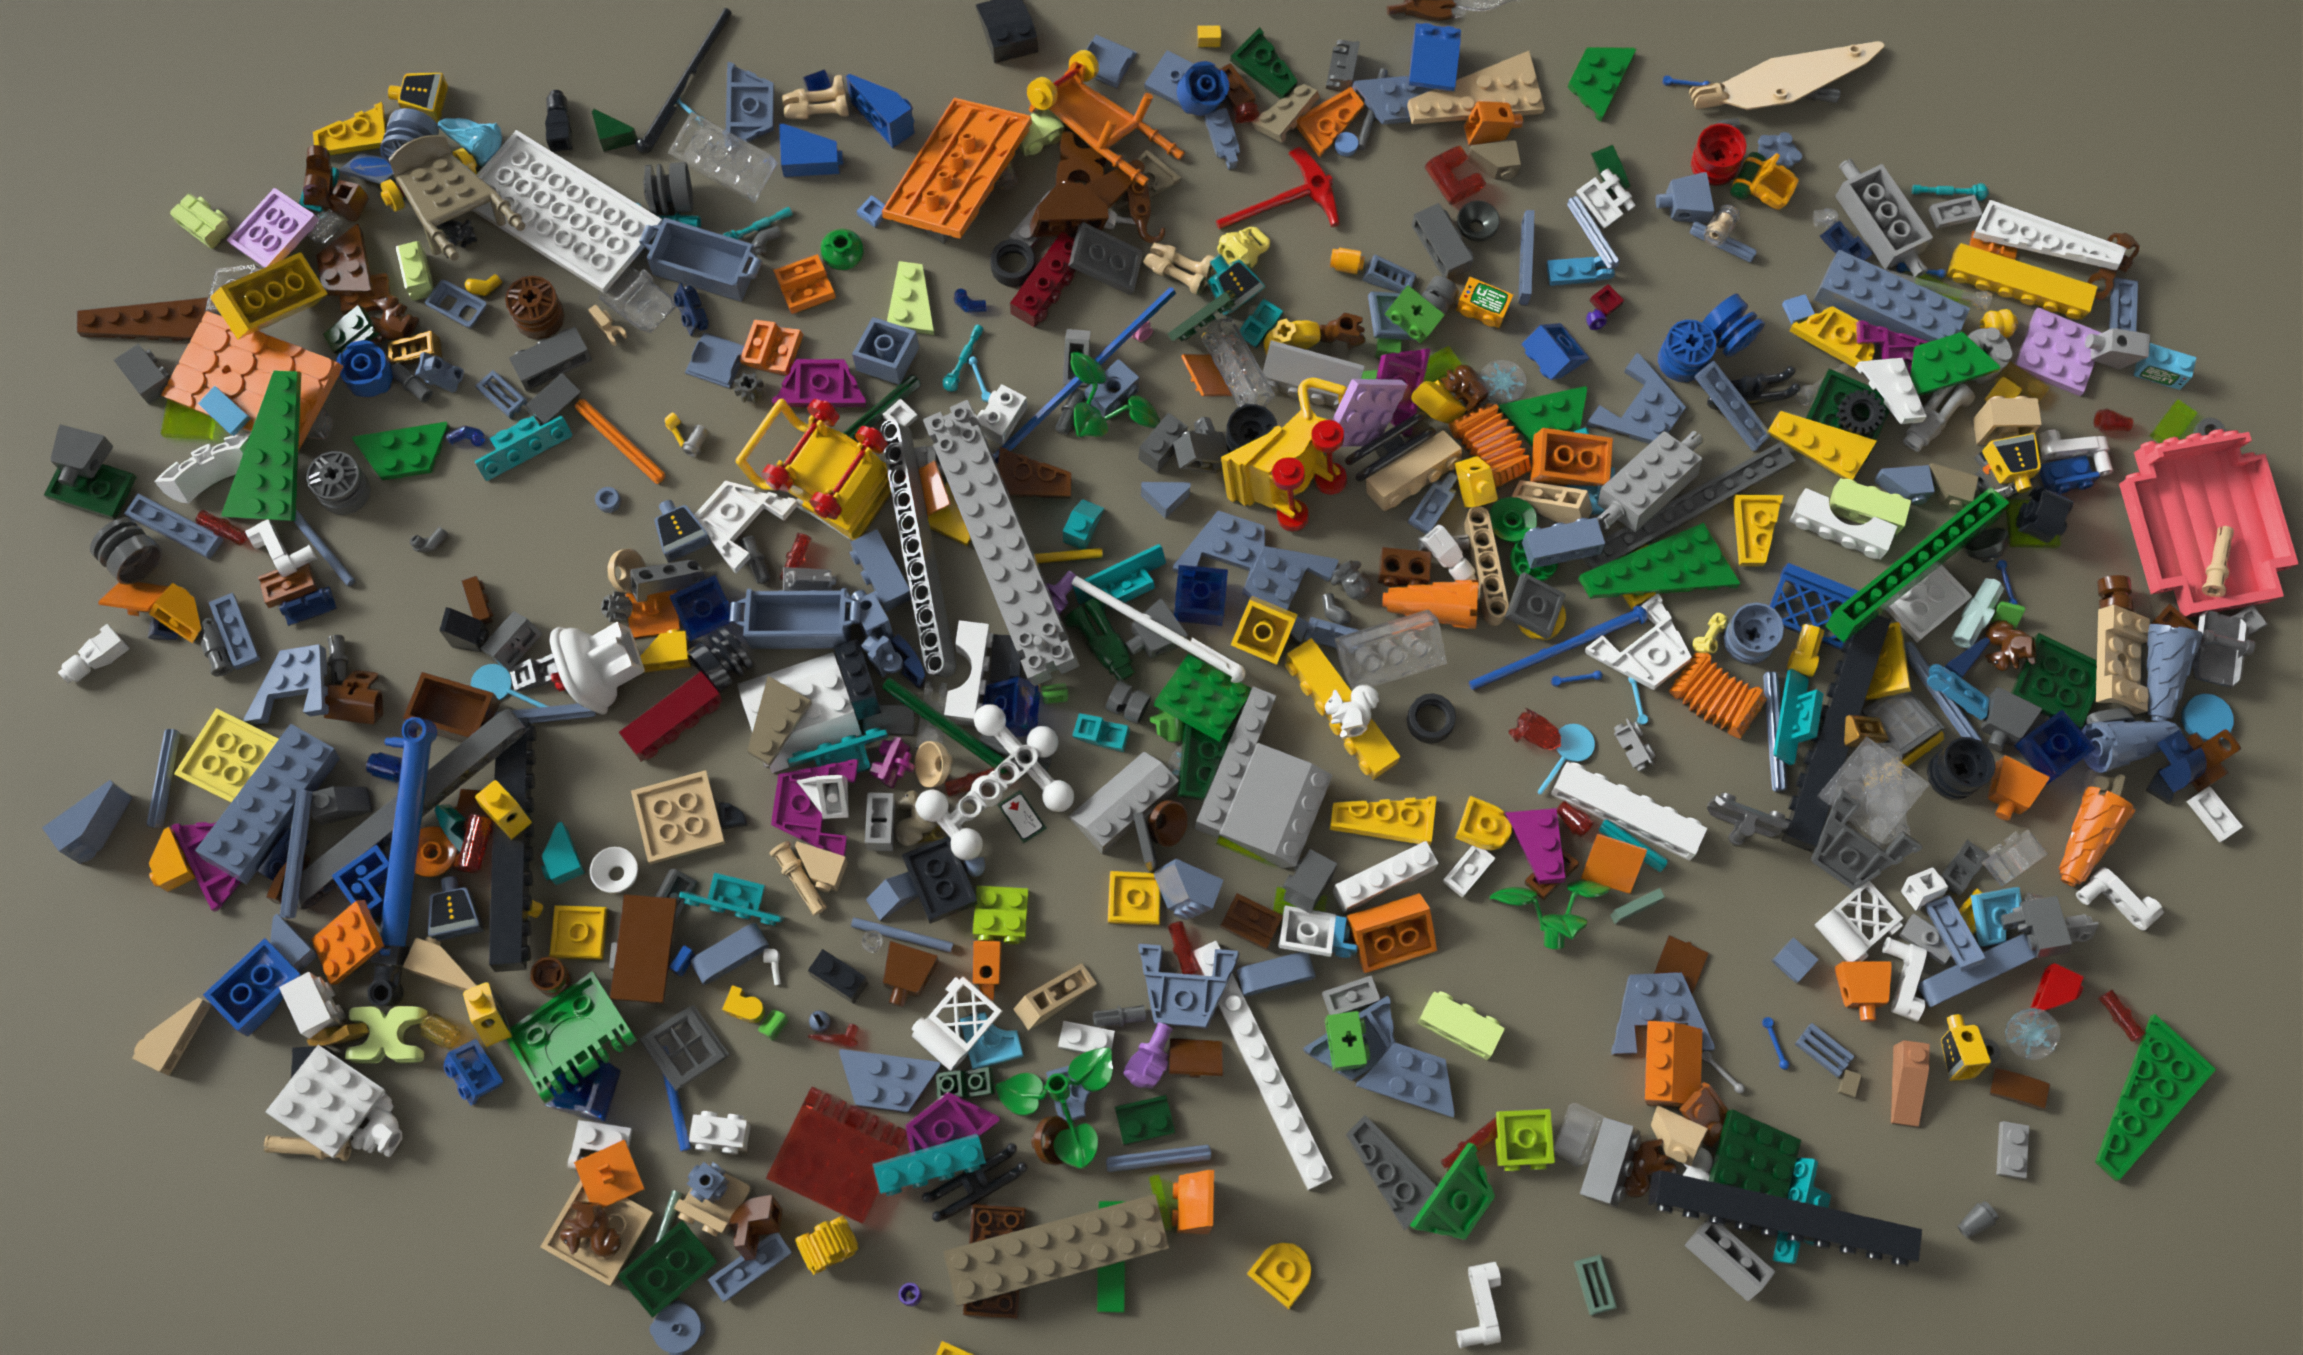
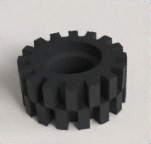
[1836,390,1885,436]

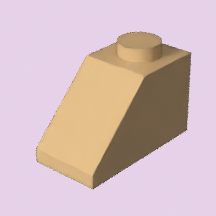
[795,841,848,892]
[1651,1106,1708,1167]

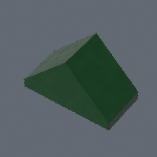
[592,109,638,152]

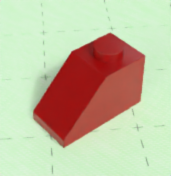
[2028,963,2084,1015]

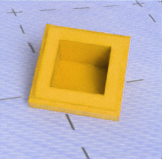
[1197,26,1221,47]
[1984,376,2022,402]

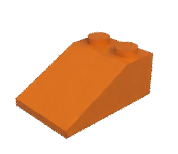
[1530,428,1613,486]
[1172,1170,1214,1234]

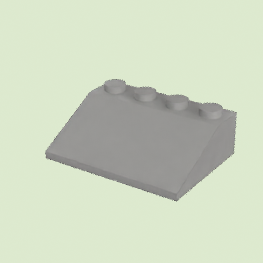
[1219,743,1333,869]

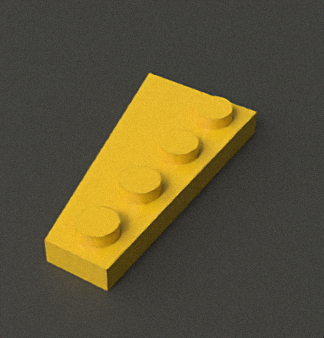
[1766,411,1877,480]

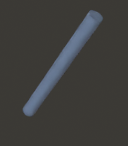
[294,510,356,586]
[851,917,954,953]

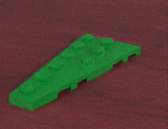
[221,370,302,521]
[1578,523,1740,599]
[2095,1014,2216,1181]

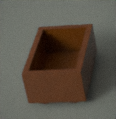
[403,672,501,742]

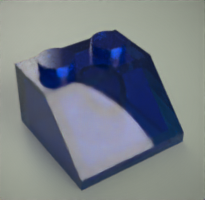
[669,575,731,642]
[980,677,1041,737]
[544,1059,621,1121]

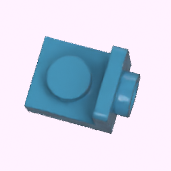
[1332,916,1358,958]

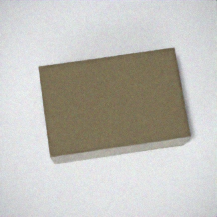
[958,991,978,1016]
[1838,1069,1861,1098]

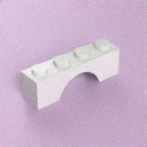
[1789,488,1897,560]
[944,620,993,726]
[1332,841,1438,914]

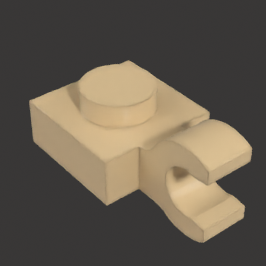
[588,305,627,346]

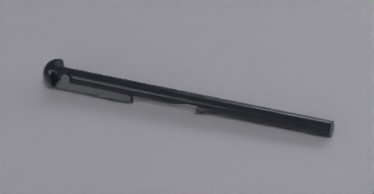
[635,8,732,154]

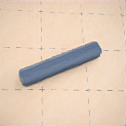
[1690,221,1757,262]

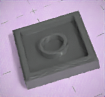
[1505,572,1566,639]
[1133,812,1159,873]

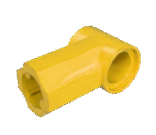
[1787,624,1825,677]

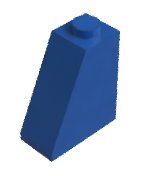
[779,124,843,177]

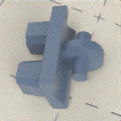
[415,352,464,393]
[862,635,903,678]

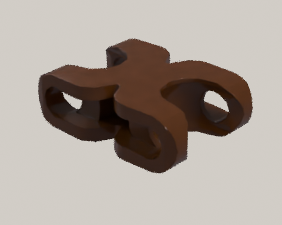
[1056,131,1106,185]

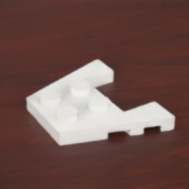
[694,481,798,574]
[1585,594,1692,690]

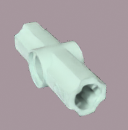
[1951,578,2004,649]

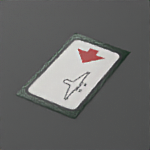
[997,790,1047,843]

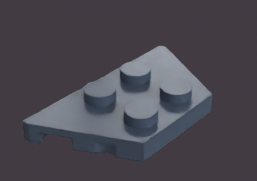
[725,62,775,150]
[1352,76,1434,125]
[1303,996,1395,1081]
[1356,1043,1455,1118]
[839,1049,941,1113]

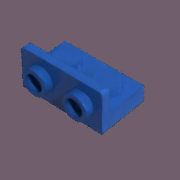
[2039,455,2100,494]
[444,1039,504,1106]

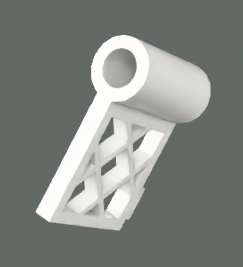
[1814,881,1903,962]
[912,976,1003,1071]

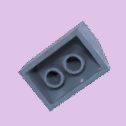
[1154,859,1223,920]

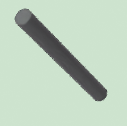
[1358,68,1388,150]

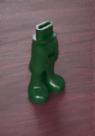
[1063,598,1136,681]

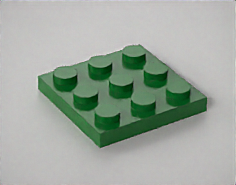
[1153,654,1252,742]

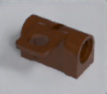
[324,670,383,725]
[2186,729,2241,792]

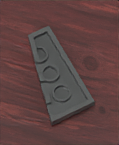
[1346,1115,1437,1231]

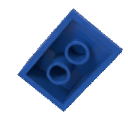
[1409,23,1461,91]
[846,74,915,148]
[203,938,301,1037]

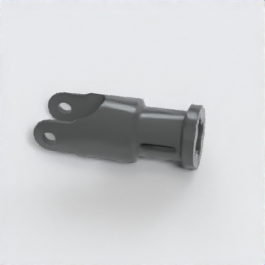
[199,618,234,677]

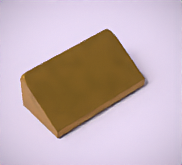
[1844,715,1889,748]

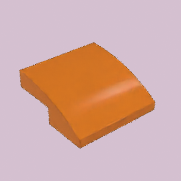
[773,254,836,314]
[739,320,804,376]

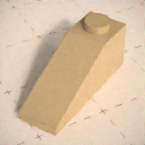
[1511,480,1592,524]
[403,937,478,991]
[1013,963,1097,1031]
[132,998,212,1076]

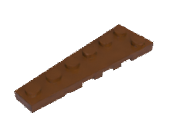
[77,297,222,341]

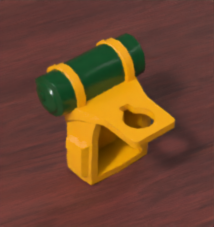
[1730,152,1799,210]

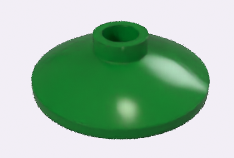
[1489,497,1537,542]

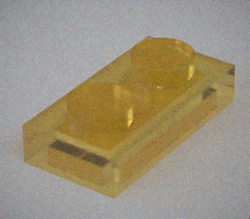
[1995,361,2050,404]

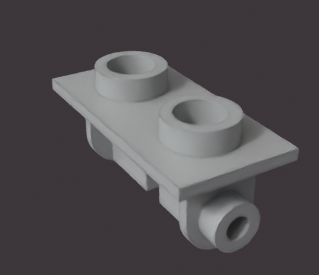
[783,567,836,591]
[1614,718,1656,772]
[2065,914,2099,942]

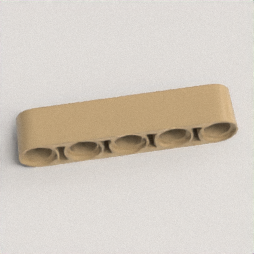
[1464,506,1509,626]

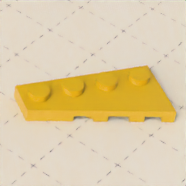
[1329,796,1437,846]

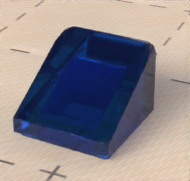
[802,69,832,91]

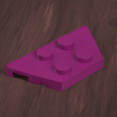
[1376,348,1431,437]
[772,359,866,407]
[171,821,241,912]
[905,1092,1000,1153]

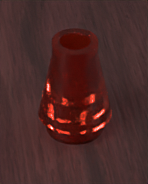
[2093,408,2133,432]
[1557,801,1594,837]

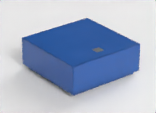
[669,945,696,977]

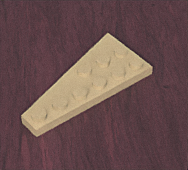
[1407,51,1545,124]

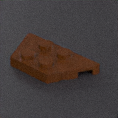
[316,224,375,297]

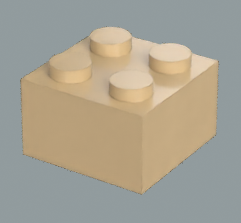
[1973,396,2042,445]

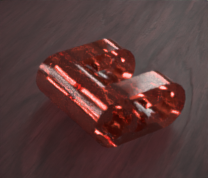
[1425,146,1486,205]
[453,815,493,874]

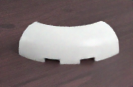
[155,433,251,504]

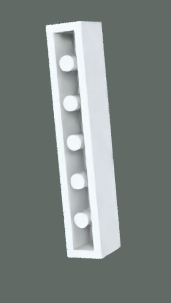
[1550,762,1707,861]

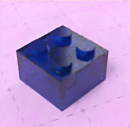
[1174,565,1228,626]
[2014,709,2096,785]

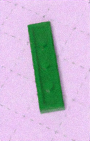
[1097,1201,1125,1313]

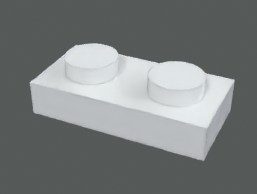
[2187,786,2243,842]
[1442,845,1495,898]
[1058,1021,1115,1053]

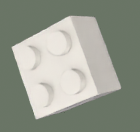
[279,972,346,1039]

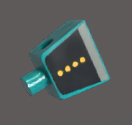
[1208,254,1265,315]

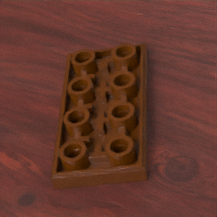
[610,894,678,1004]
[963,1204,1026,1319]

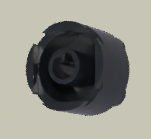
[2016,486,2074,543]

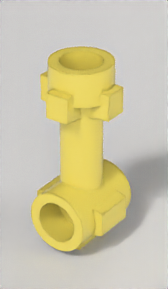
[1693,613,1728,654]

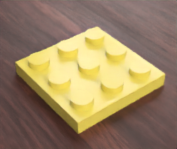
[174,708,279,803]

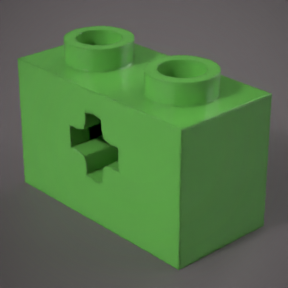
[1385,285,1445,344]
[1325,1011,1370,1072]

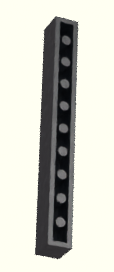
[1781,615,1891,852]
[489,717,536,972]
[1648,1170,1922,1267]

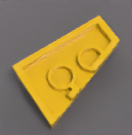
[313,102,386,155]

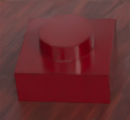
[1589,284,1624,317]

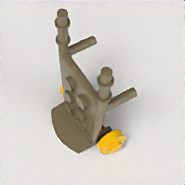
[380,135,526,261]

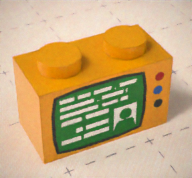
[1456,277,1513,328]

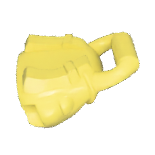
[1217,227,1270,269]

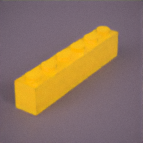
[1946,243,2098,320]
[1285,638,1400,780]

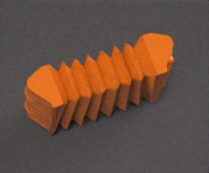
[1448,403,1531,488]
[1669,652,1767,739]

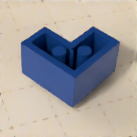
[332,845,389,920]

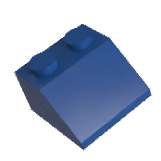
[1522,323,1590,380]

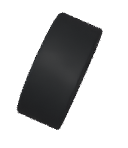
[990,239,1035,287]
[1406,693,1456,744]

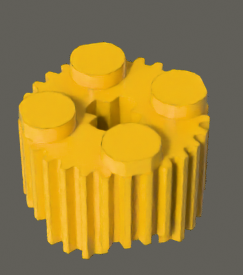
[795,1215,859,1275]

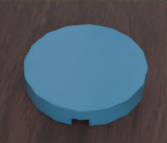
[2181,694,2234,742]

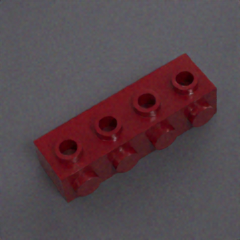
[1010,232,1076,328]
[619,671,723,762]

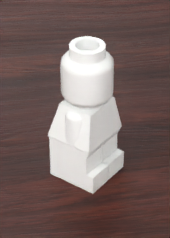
[1420,525,1477,580]
[58,624,130,684]

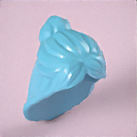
[438,118,502,167]

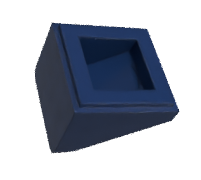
[148,616,178,640]

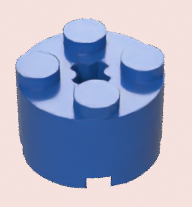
[1177,61,1229,116]
[336,340,393,397]

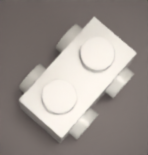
[977,384,1028,446]
[689,1111,751,1155]

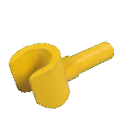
[665,412,685,447]

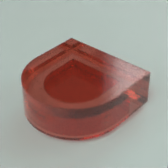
[1235,102,1259,124]

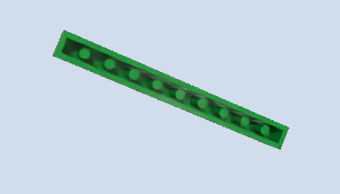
[1825,487,2010,643]

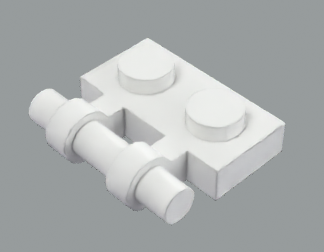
[1576,168,1636,230]

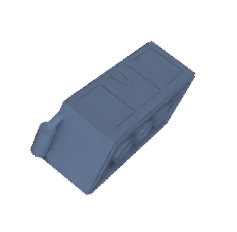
[639,218,763,302]
[730,588,861,649]

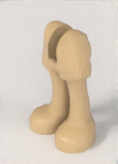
[782,75,849,120]
[1143,243,1215,296]

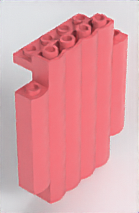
[2119,429,2299,618]

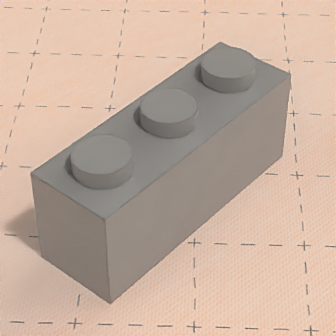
[1684,1218,1775,1301]

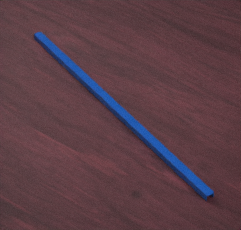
[993,288,1176,464]

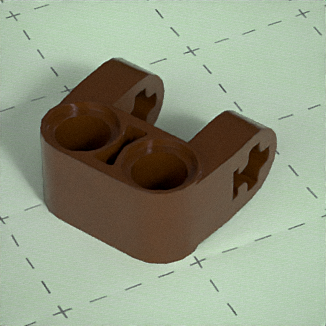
[303,145,333,207]

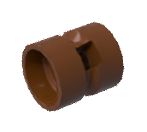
[2097,575,2134,612]
[530,957,572,998]

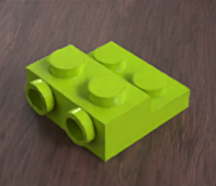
[973,886,1028,944]
[1495,1109,1555,1171]

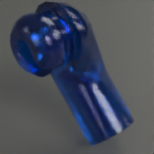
[954,289,986,313]
[446,426,485,446]

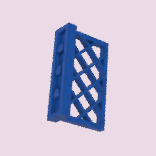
[1769,563,1858,650]

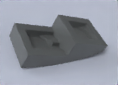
[510,654,558,692]
[1941,839,1988,897]

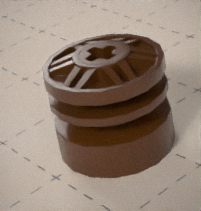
[505,275,565,339]

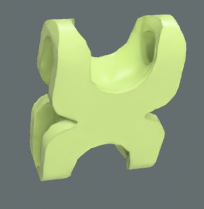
[345,1006,428,1064]

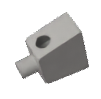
[2085,328,2150,370]

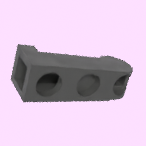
[630,560,706,603]

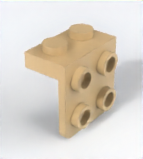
[674,1165,751,1237]

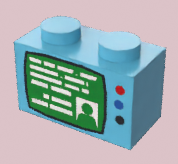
[2134,343,2196,390]

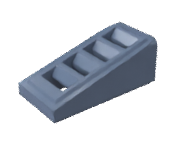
[1362,255,1416,293]

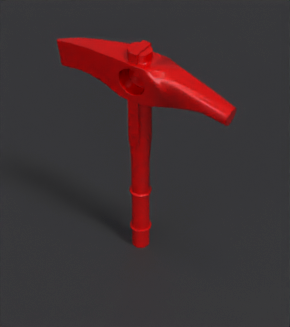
[1216,146,1340,229]

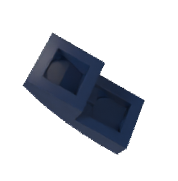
[1820,220,1873,260]
[891,634,925,689]

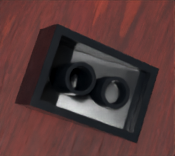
[975,0,1038,63]

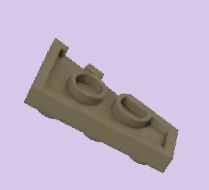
[1252,84,1320,143]
[1111,149,1181,214]
[747,676,812,766]

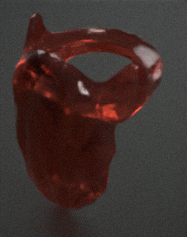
[1508,708,1561,750]

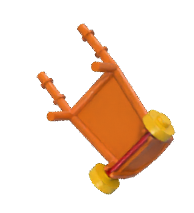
[1027,50,1184,187]

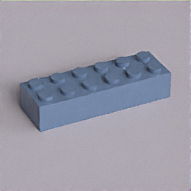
[1814,250,1970,342]
[195,724,340,885]

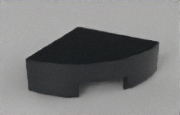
[2145,768,2174,804]
[719,802,748,829]

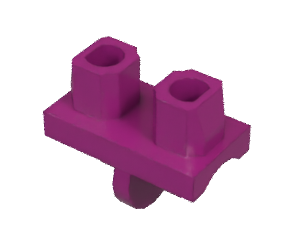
[870,736,915,789]

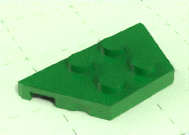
[1567,47,1636,122]
[1910,332,2000,396]
[1498,386,1587,447]
[352,421,450,481]
[1410,1143,1495,1240]

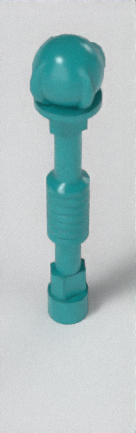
[1912,183,1989,201]
[723,206,793,240]
[943,325,984,392]

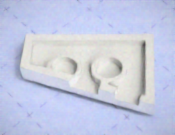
[1855,358,1927,424]

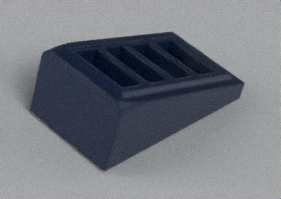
[1944,637,1990,678]

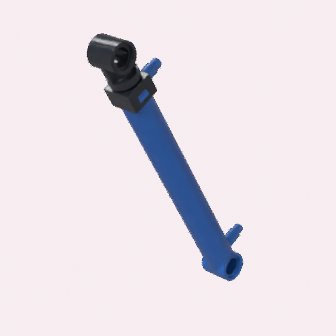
[367,717,437,1006]

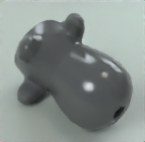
[1331,560,1370,600]

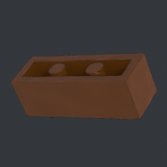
[462,576,494,625]

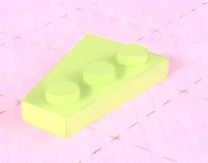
[887,261,934,335]

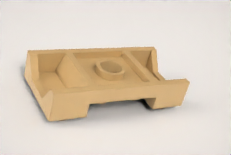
[2096,605,2150,715]

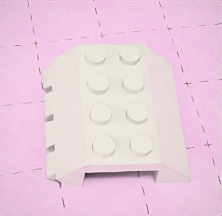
[737,652,862,773]

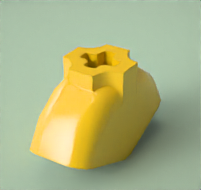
[1263,318,1321,355]
[1411,380,1466,424]

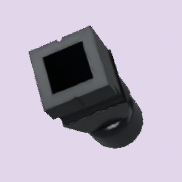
[545,90,573,152]

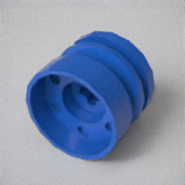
[1702,294,1765,358]
[1658,319,1716,382]

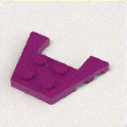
[1856,321,1929,375]
[771,759,859,856]

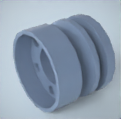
[380,108,439,164]
[1723,602,1784,664]

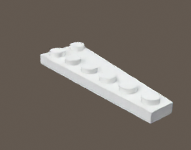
[1973,200,2126,270]

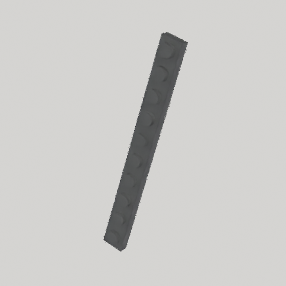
[1582,441,1795,570]

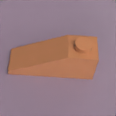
[1891,1040,1930,1127]

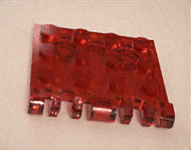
[766,1086,907,1225]

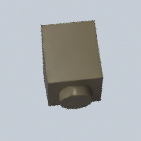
[1467,140,1521,180]
[1929,463,1978,511]

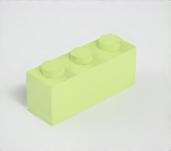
[1829,478,1911,535]
[1417,991,1505,1060]

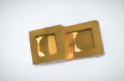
[307,1023,369,1046]

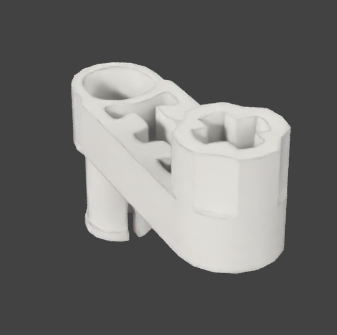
[2037,429,2114,476]
[245,519,317,578]
[2076,867,2164,930]
[1882,937,1927,1022]
[1456,1262,1501,1348]

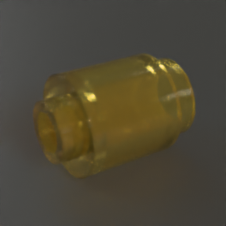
[419,1013,462,1050]

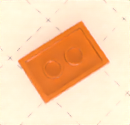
[311,900,384,985]

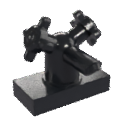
[436,219,477,259]

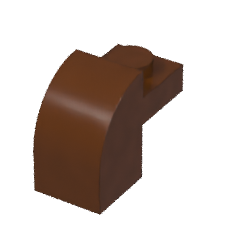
[320,180,369,221]
[728,1195,783,1261]

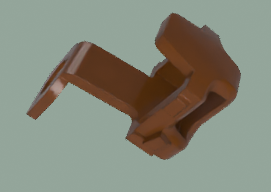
[2087,233,2140,300]

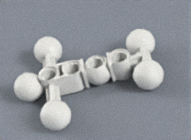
[916,704,1074,861]

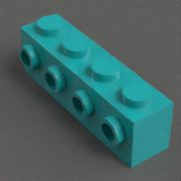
[873,1134,986,1196]

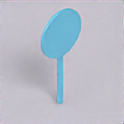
[471,664,549,707]
[1538,724,1595,795]

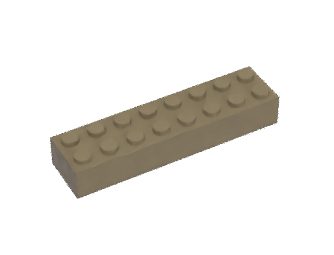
[943,1194,1169,1307]

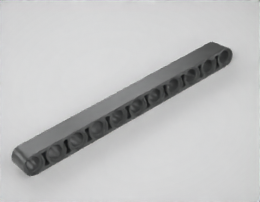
[880,420,956,678]
[298,709,527,909]

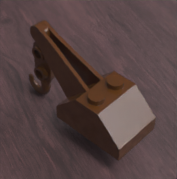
[1029,160,1165,244]

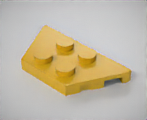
[1789,306,1874,369]

